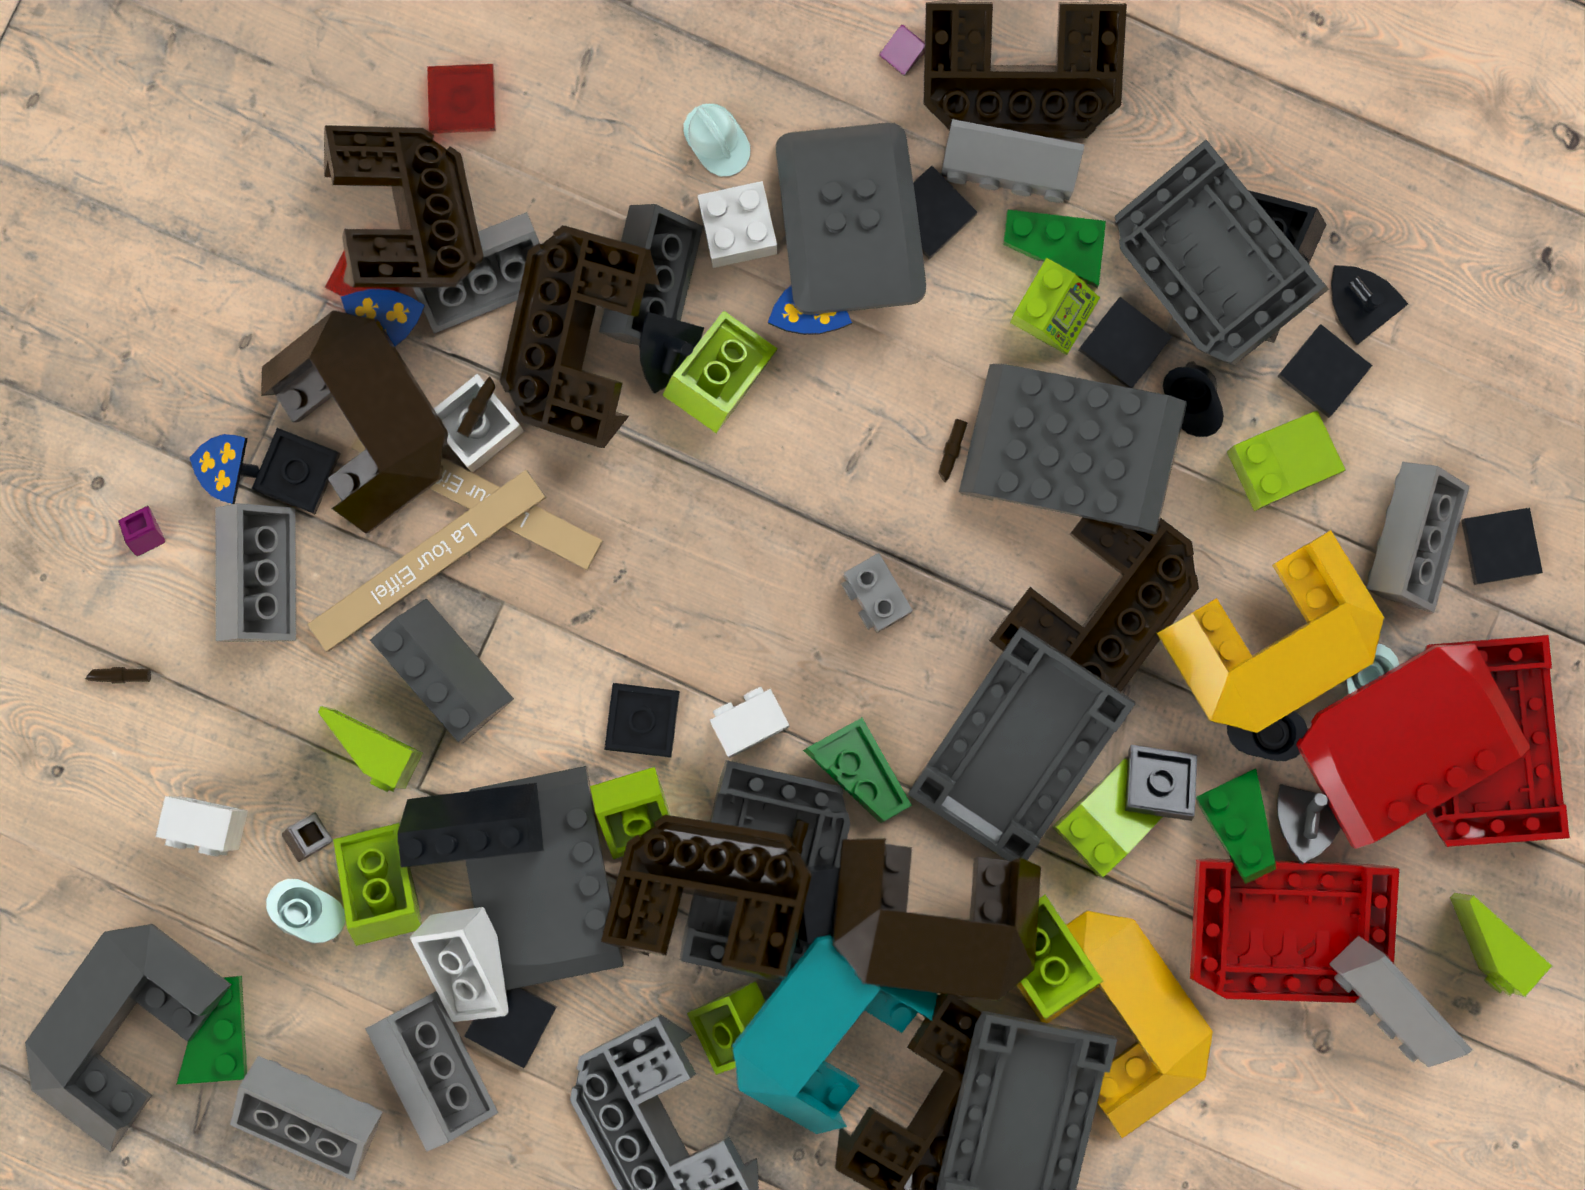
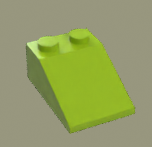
[662,311,778,433]
[1226,410,1346,511]
[318,706,423,792]
[1052,758,1163,877]
[333,823,422,946]
[1450,893,1552,997]
[1021,894,1103,1020]

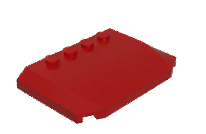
[1424,635,1570,847]
[1296,644,1530,849]
[1190,858,1399,1003]

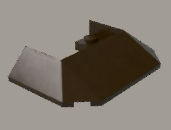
[923,0,1127,138]
[324,125,484,287]
[500,225,660,448]
[261,310,448,533]
[989,517,1199,692]
[601,815,812,980]
[832,838,1041,1001]
[835,994,982,1190]

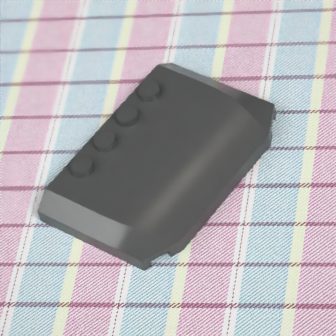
[1115,140,1329,366]
[680,760,851,983]
[465,766,624,990]

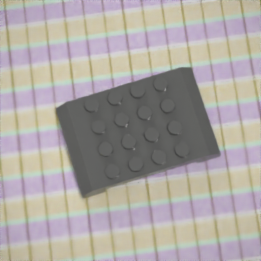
[959,364,1187,535]
[908,626,1136,861]
[936,1011,1118,1190]

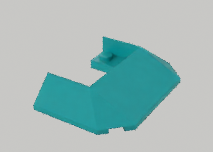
[732,935,938,1134]

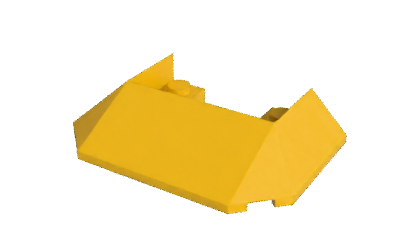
[1157,530,1384,733]
[1016,910,1213,1138]

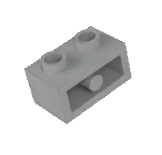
[841,553,913,633]

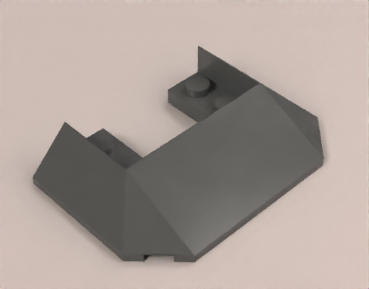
[25,924,232,1152]
[570,1015,759,1190]

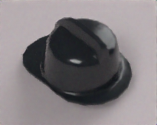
[1162,361,1224,437]
[1227,711,1308,761]

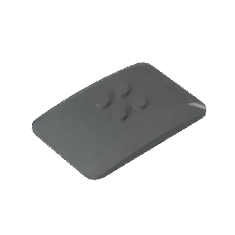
[776,123,926,315]

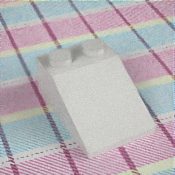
[410,907,509,1022]

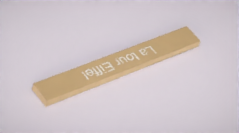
[351,436,603,571]
[307,470,547,652]

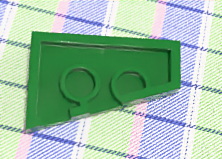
[1003,210,1106,288]
[803,717,912,823]
[1196,768,1276,884]
[176,976,247,1085]

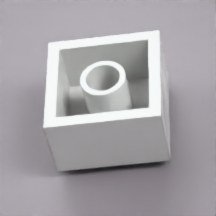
[698,181,777,268]
[434,373,524,473]
[710,687,789,758]
[156,796,248,856]

